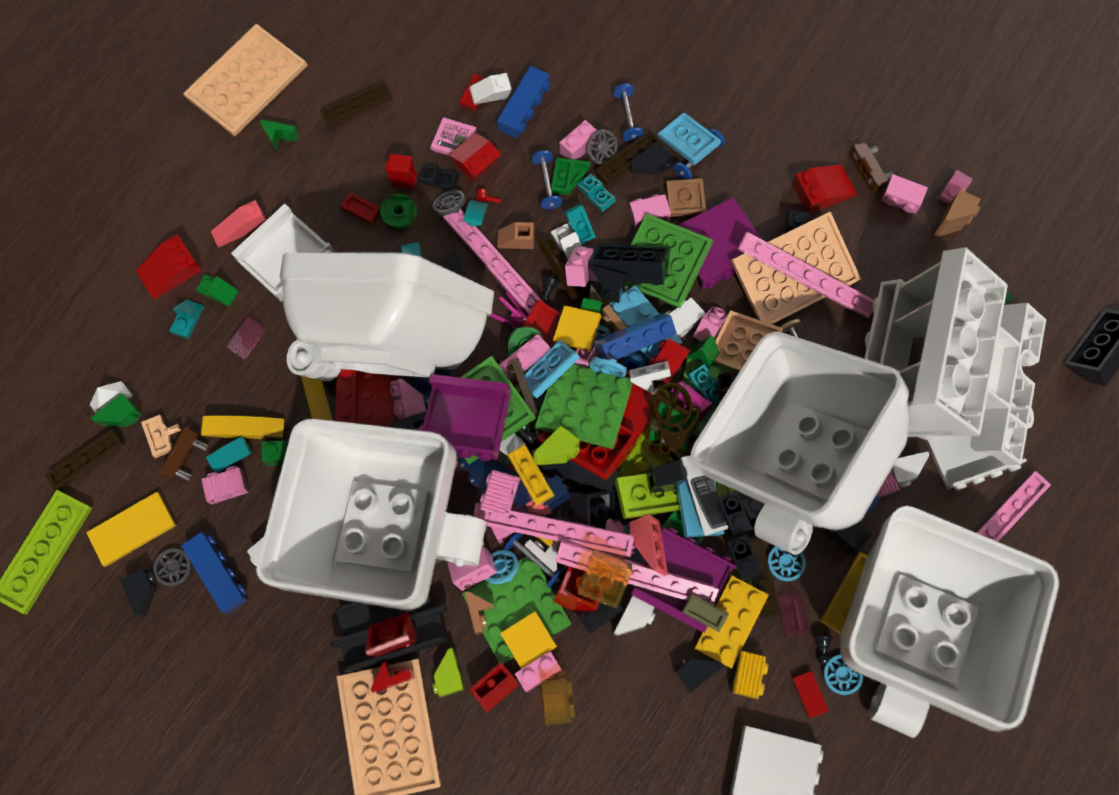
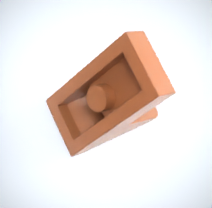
[465,592,495,635]

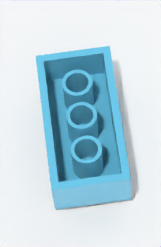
[605,285,682,366]

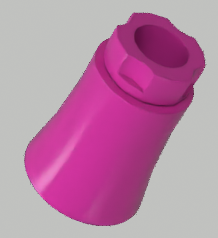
[670,381,714,422]

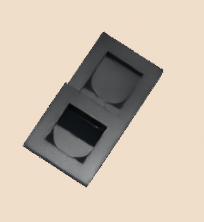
[417,165,460,191]

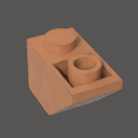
[497,222,535,249]

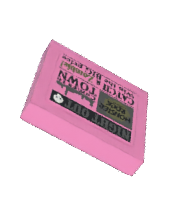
[431,117,477,155]

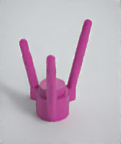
[491,292,527,329]

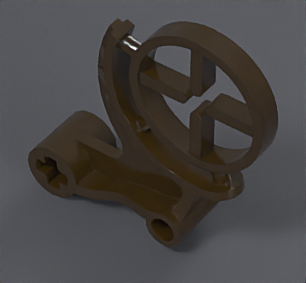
[650,383,701,462]

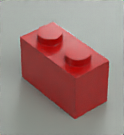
[385,154,417,190]
[469,662,519,713]

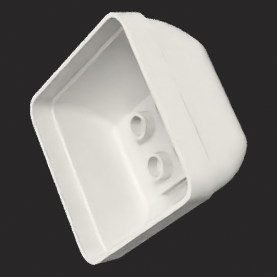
[279,253,494,382]
[691,332,909,555]
[257,419,487,609]
[840,506,1059,738]

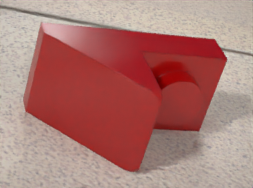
[371,661,415,693]

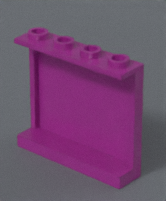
[678,198,761,290]
[422,374,512,461]
[629,527,737,633]

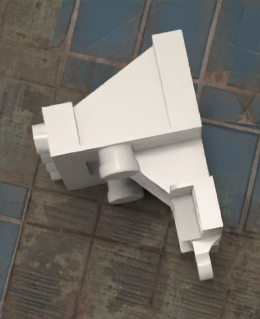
[864,248,1046,465]

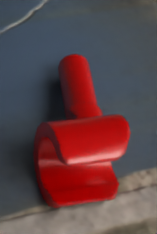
[477,189,502,204]

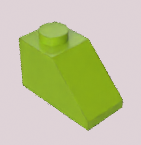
[534,426,580,465]
[432,648,465,697]

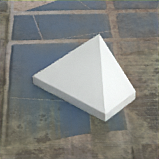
[90,381,133,413]

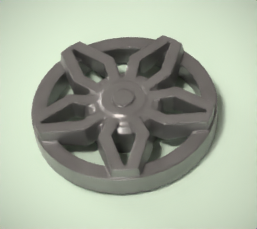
[586,129,617,164]
[433,190,466,217]
[153,549,192,586]

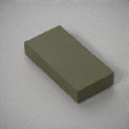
[682,593,729,632]

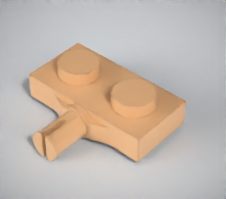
[141,415,181,458]

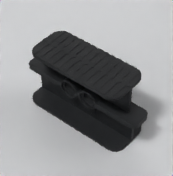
[330,594,448,673]

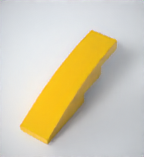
[201,416,284,439]

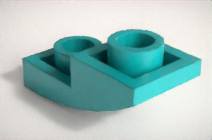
[577,174,616,212]
[463,200,488,227]
[687,364,721,405]
[206,437,252,473]

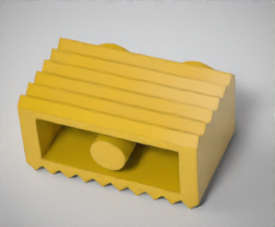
[731,651,768,699]

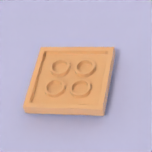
[714,310,783,372]

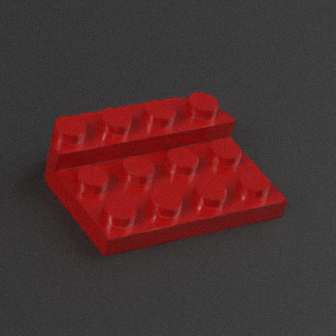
[335,369,397,428]

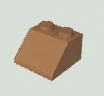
[934,189,981,237]

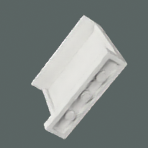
[231,204,334,301]
[925,436,1026,491]
[730,726,823,795]

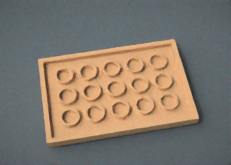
[183,24,307,137]
[730,212,861,324]
[337,659,441,795]

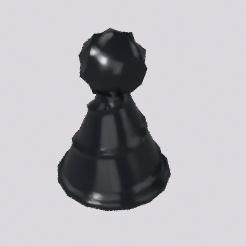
[540,274,560,303]
[813,630,834,665]

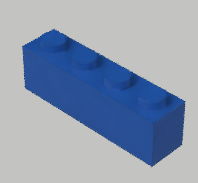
[497,66,551,139]
[594,313,677,360]
[181,532,248,614]

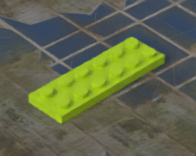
[615,474,734,519]
[0,490,92,615]

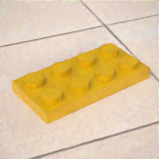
[695,575,769,669]

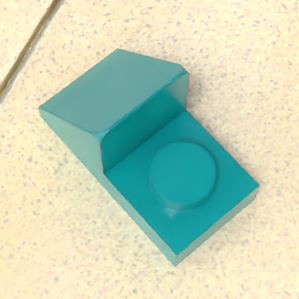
[564,204,595,245]
[170,300,204,339]

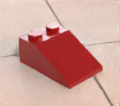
[792,164,857,213]
[136,234,202,300]
[366,612,416,657]

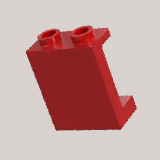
[522,300,561,349]

